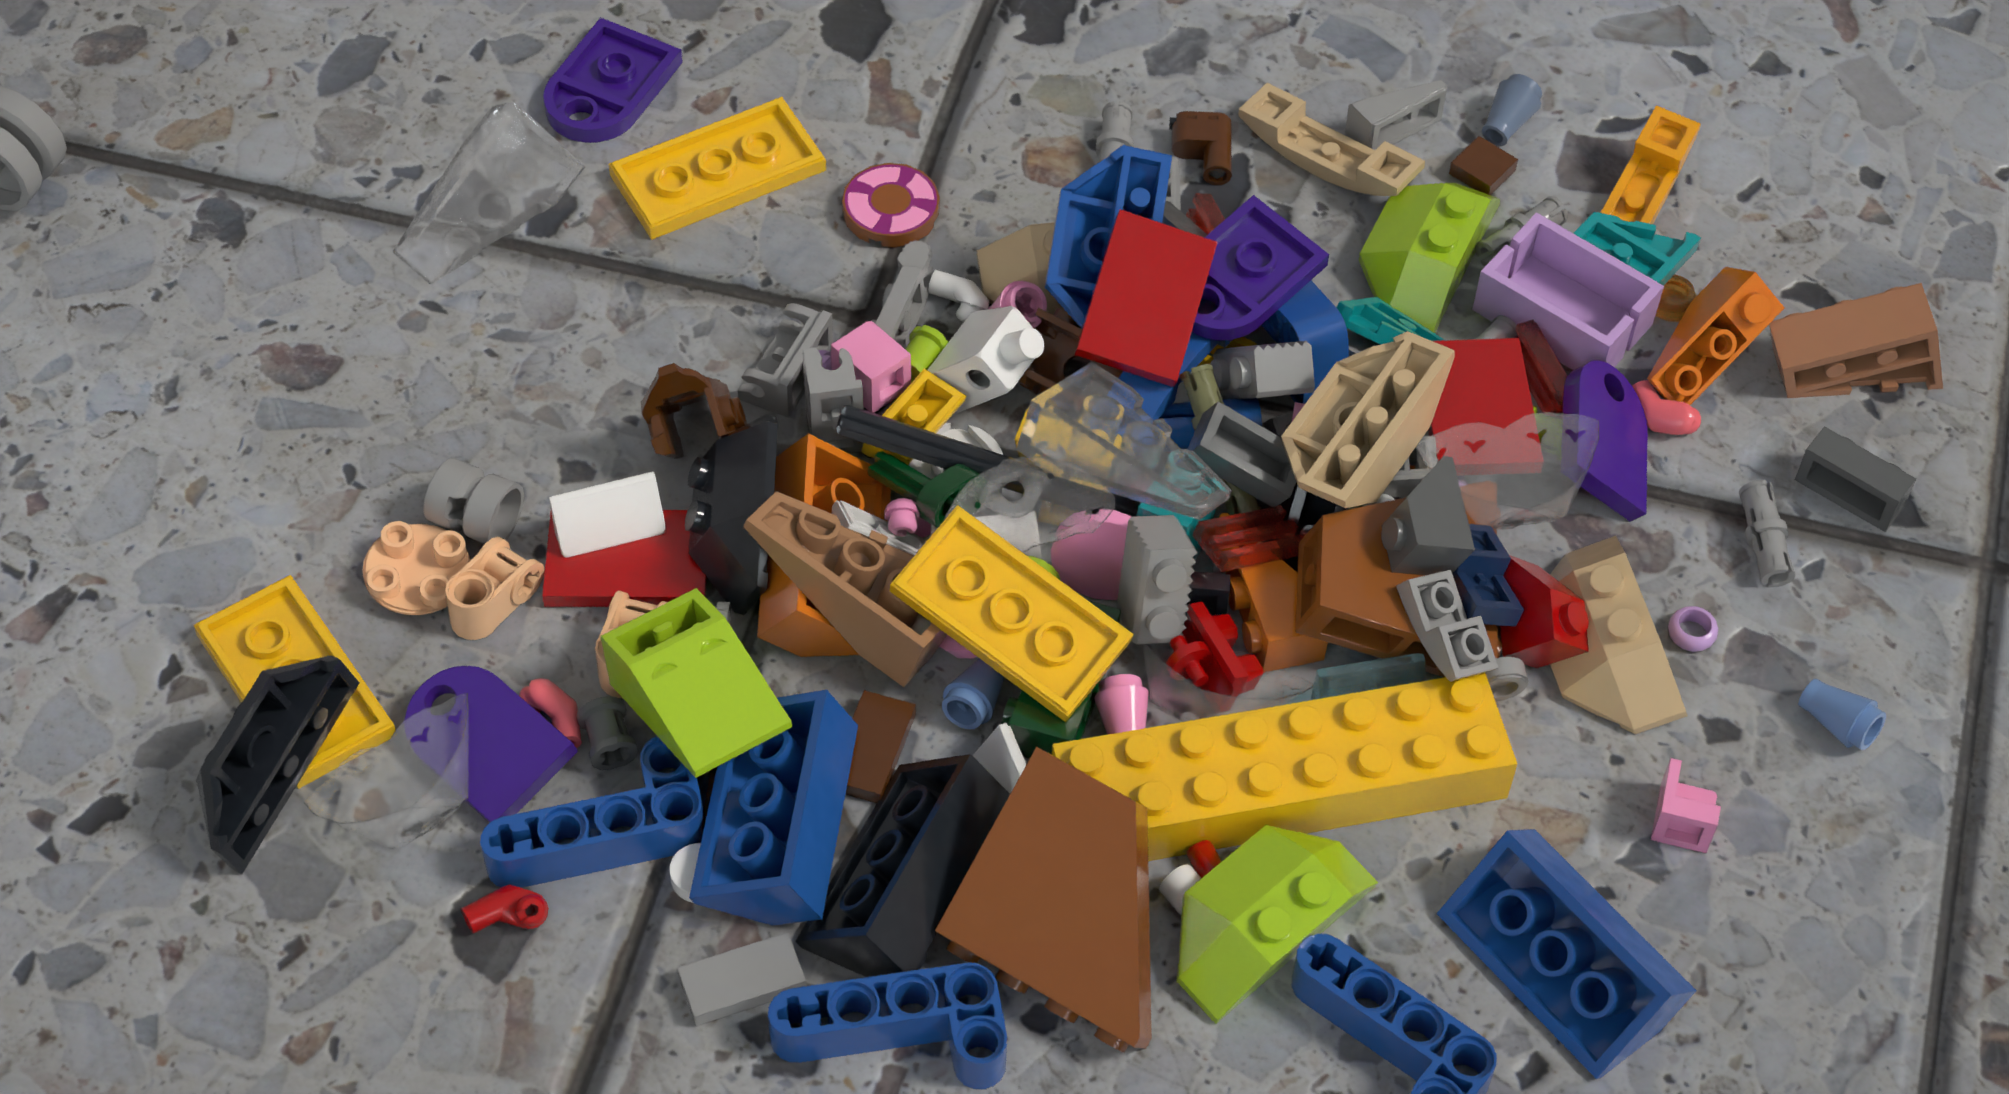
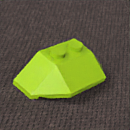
[1358,183,1501,333]
[1176,825,1378,1024]

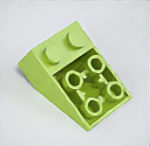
[600,588,792,778]

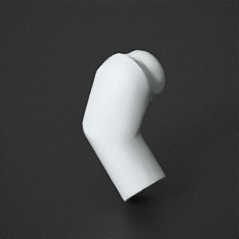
[928,270,989,322]

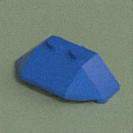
[1044,145,1172,328]

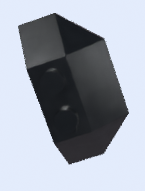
[685,414,778,615]
[196,655,359,874]

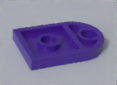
[543,17,683,143]
[1192,195,1329,340]
[1561,360,1648,522]
[405,666,578,823]

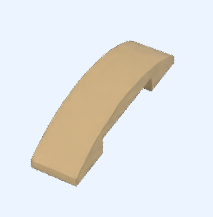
[1239,83,1425,196]

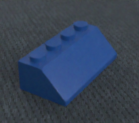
[689,689,858,926]
[1436,829,1697,1079]

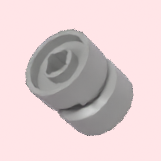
[423,458,524,544]

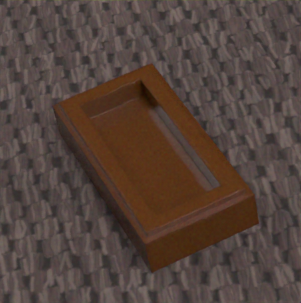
[845,690,916,803]

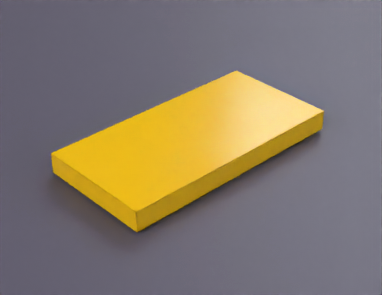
[608,97,826,240]
[889,505,1134,722]
[193,575,397,789]

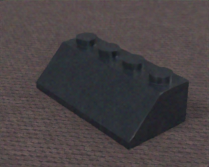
[795,754,1010,977]

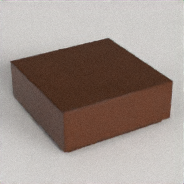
[1449,136,1518,195]

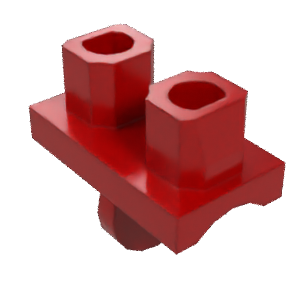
[1165,602,1263,713]

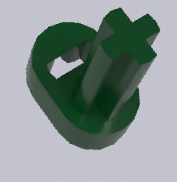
[867,451,988,528]

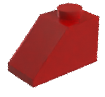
[1500,555,1589,669]

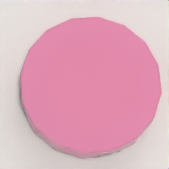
[1051,509,1132,600]

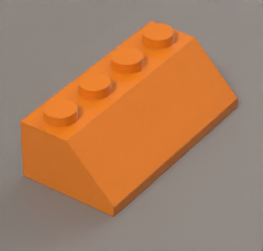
[757,433,891,657]

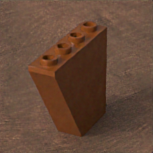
[1295,481,1502,677]
[935,747,1152,1053]

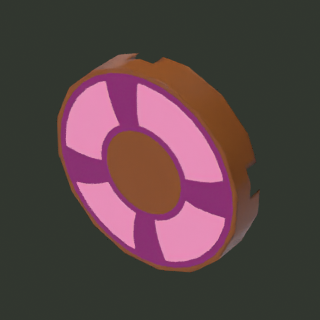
[842,163,940,248]

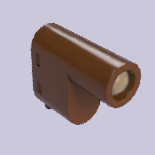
[1169,111,1232,186]

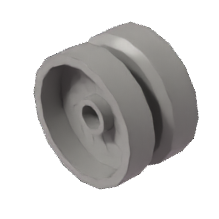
[0,85,67,211]

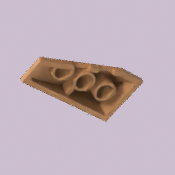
[743,491,947,687]

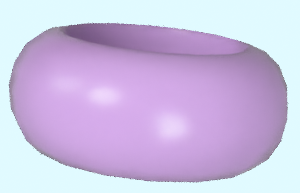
[1668,606,1719,652]

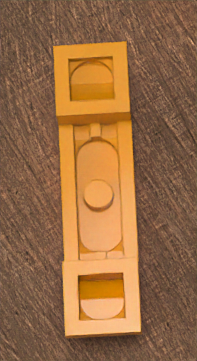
[1600,105,1701,224]

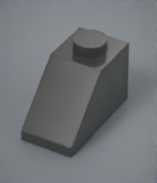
[1381,456,1475,575]

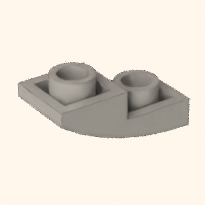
[1396,570,1499,682]

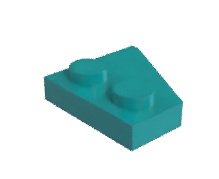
[1573,212,1701,286]
[1336,297,1444,345]

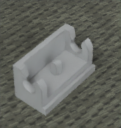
[738,303,833,418]
[802,347,863,453]

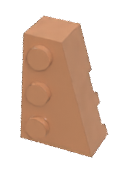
[1769,283,1943,398]

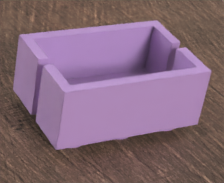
[1472,212,1664,370]

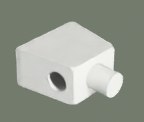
[928,306,1044,414]

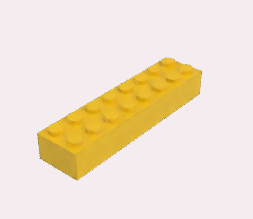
[1052,673,1518,861]

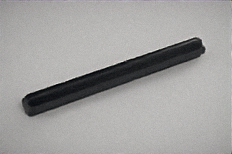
[836,405,1141,517]

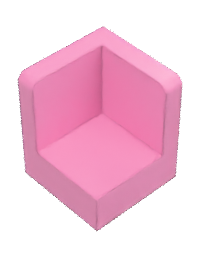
[831,321,911,413]
[1651,758,1721,853]

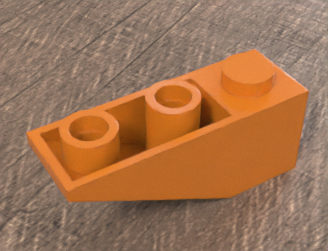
[1647,267,1785,405]
[1210,513,1328,673]

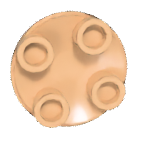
[363,521,470,615]

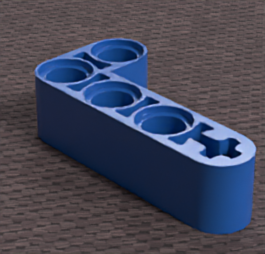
[1261,280,1349,404]
[480,736,704,888]
[1291,933,1497,1094]
[768,963,1007,1090]

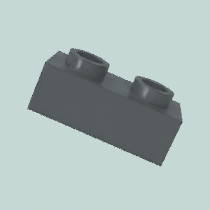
[1184,401,1296,508]
[1795,426,1916,532]

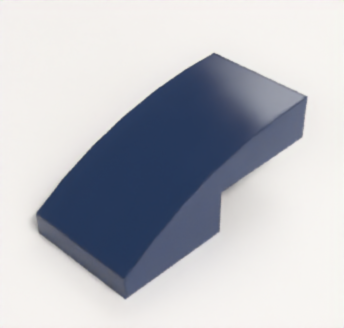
[1452,524,1524,627]

